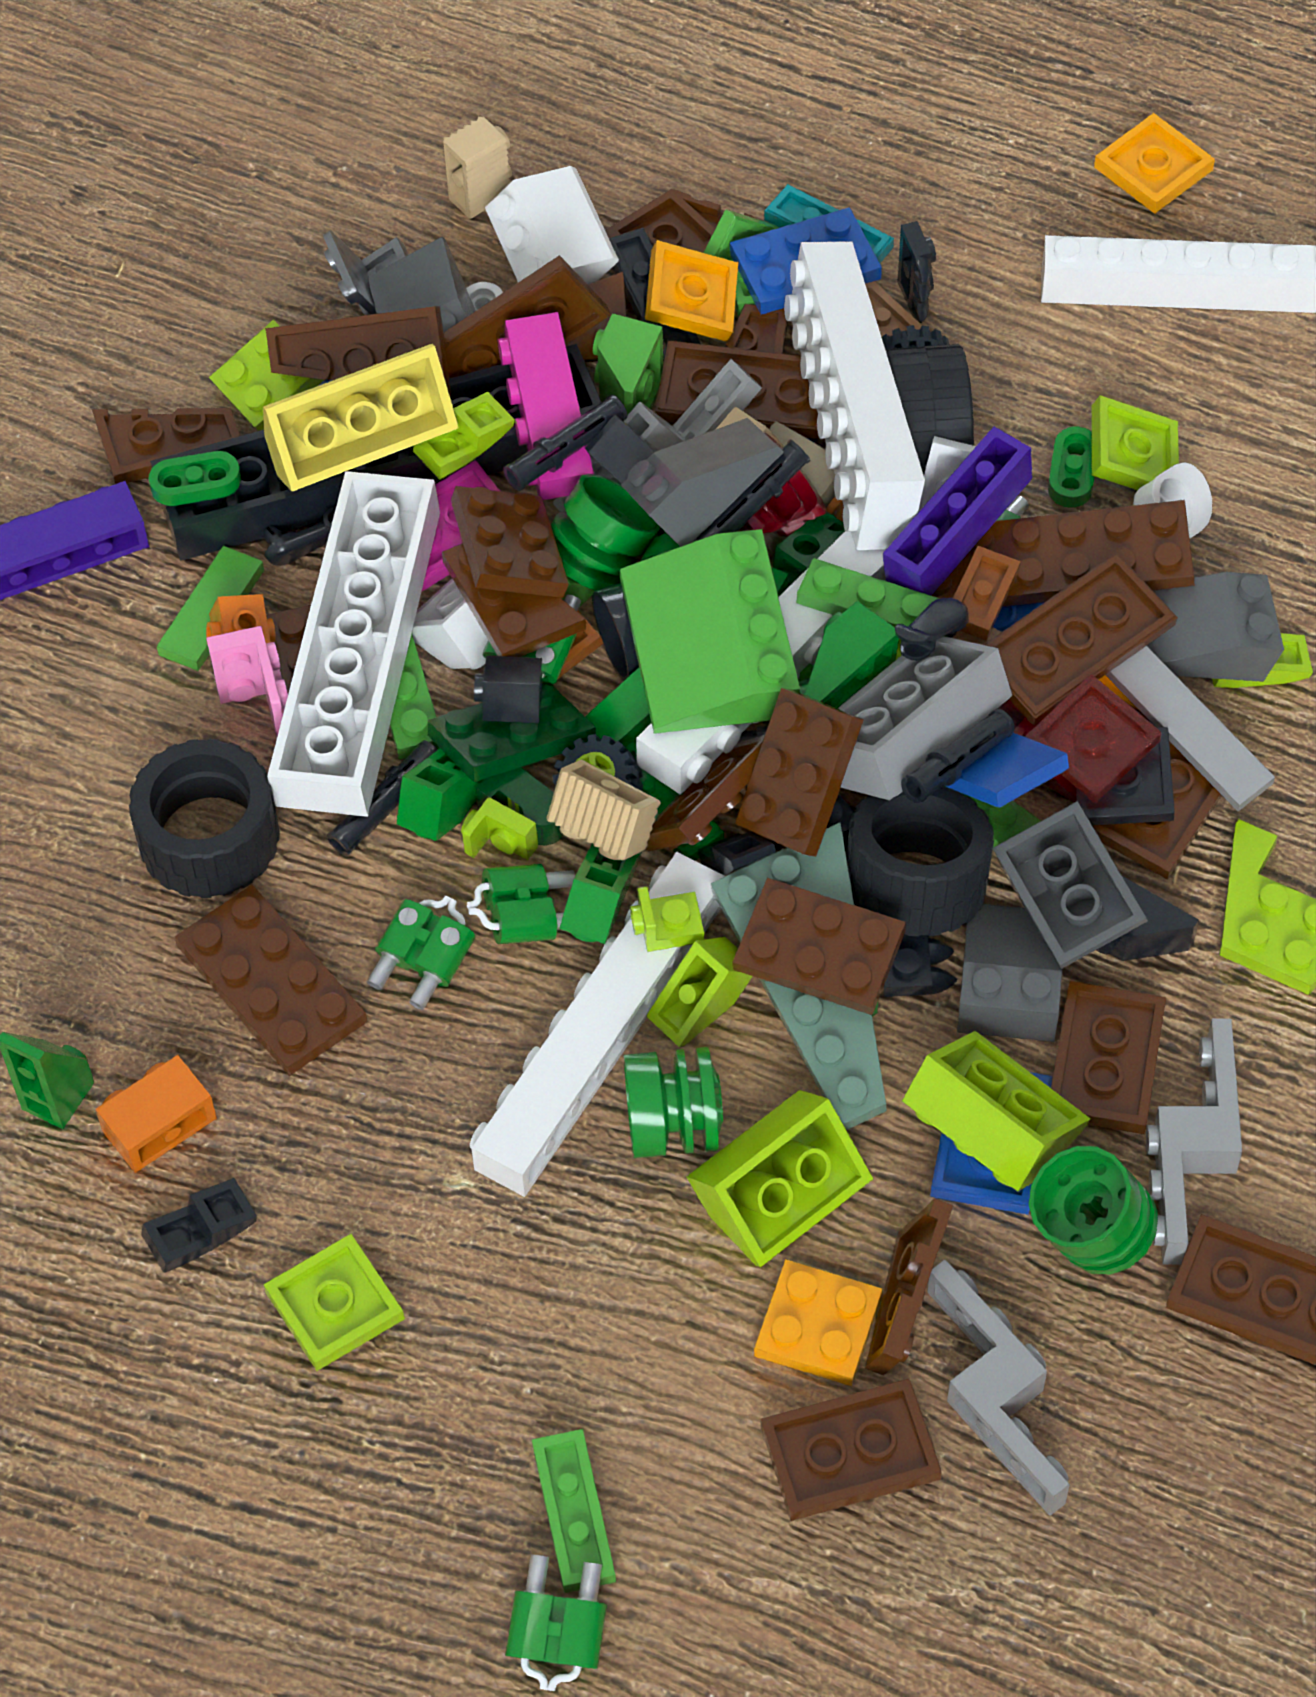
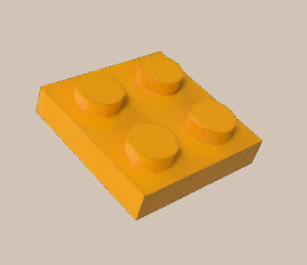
[1094,113,1215,214]
[645,240,738,342]
[754,1259,883,1386]

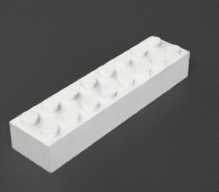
[784,242,925,550]
[267,471,440,817]

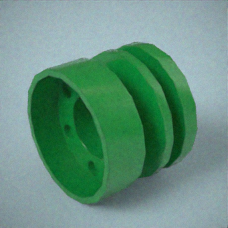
[551,474,660,591]
[624,1047,723,1159]
[1029,1146,1158,1275]

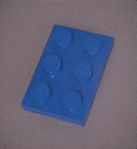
[730,207,882,315]

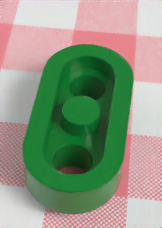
[1048,426,1095,508]
[149,451,241,506]

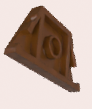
[606,189,754,311]

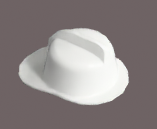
[1133,462,1212,538]

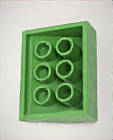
[619,529,800,734]

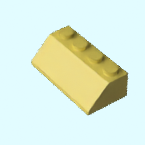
[263,344,459,491]

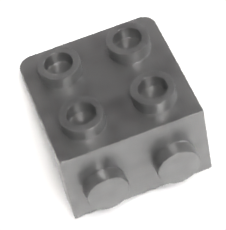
[323,230,409,315]

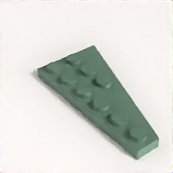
[711,823,887,1130]

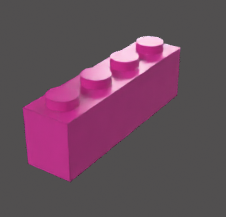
[498,312,594,500]

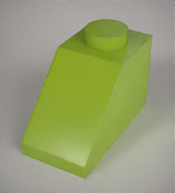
[646,937,753,1047]

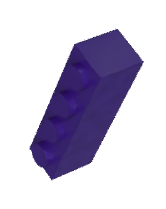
[883,426,1032,596]
[0,481,149,600]

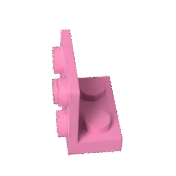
[206,626,288,737]

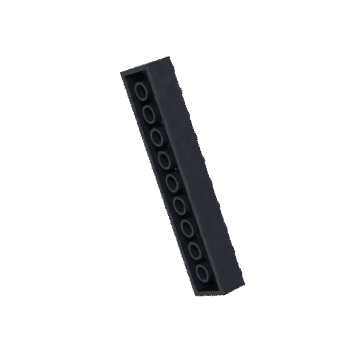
[150,344,601,561]

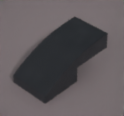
[697,831,776,875]
[141,1178,257,1273]

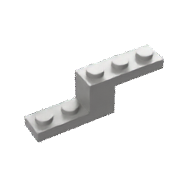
[553,359,762,512]
[1146,1019,1242,1264]
[927,1260,1070,1516]

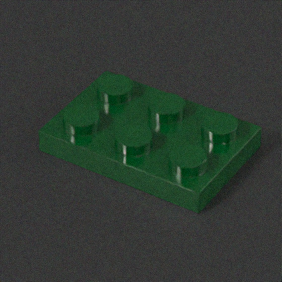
[428,683,596,782]

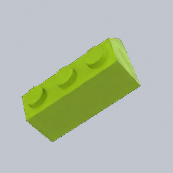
[902,1031,1090,1191]
[686,1090,873,1268]

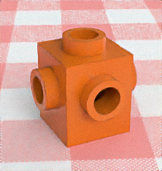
[206,594,275,645]

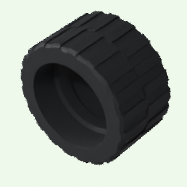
[886,344,974,476]
[129,738,280,898]
[846,786,994,937]

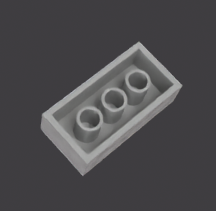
[838,636,1012,800]

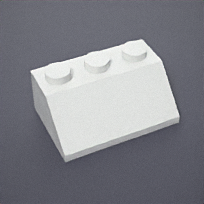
[485,166,619,284]
[412,579,488,670]

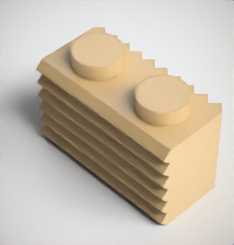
[443,116,512,219]
[547,760,661,860]

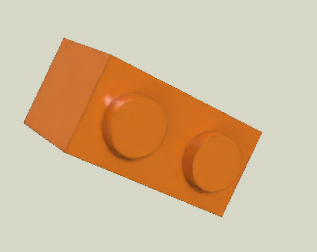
[95,1055,217,1173]

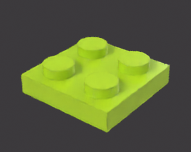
[209,319,324,431]
[1091,395,1179,490]
[263,1234,405,1371]

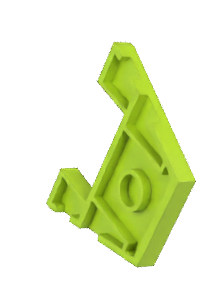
[1219,819,1316,995]

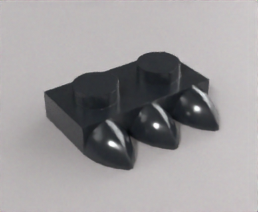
[897,221,936,323]
[883,934,957,997]

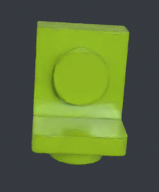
[461,797,538,860]
[630,886,704,952]

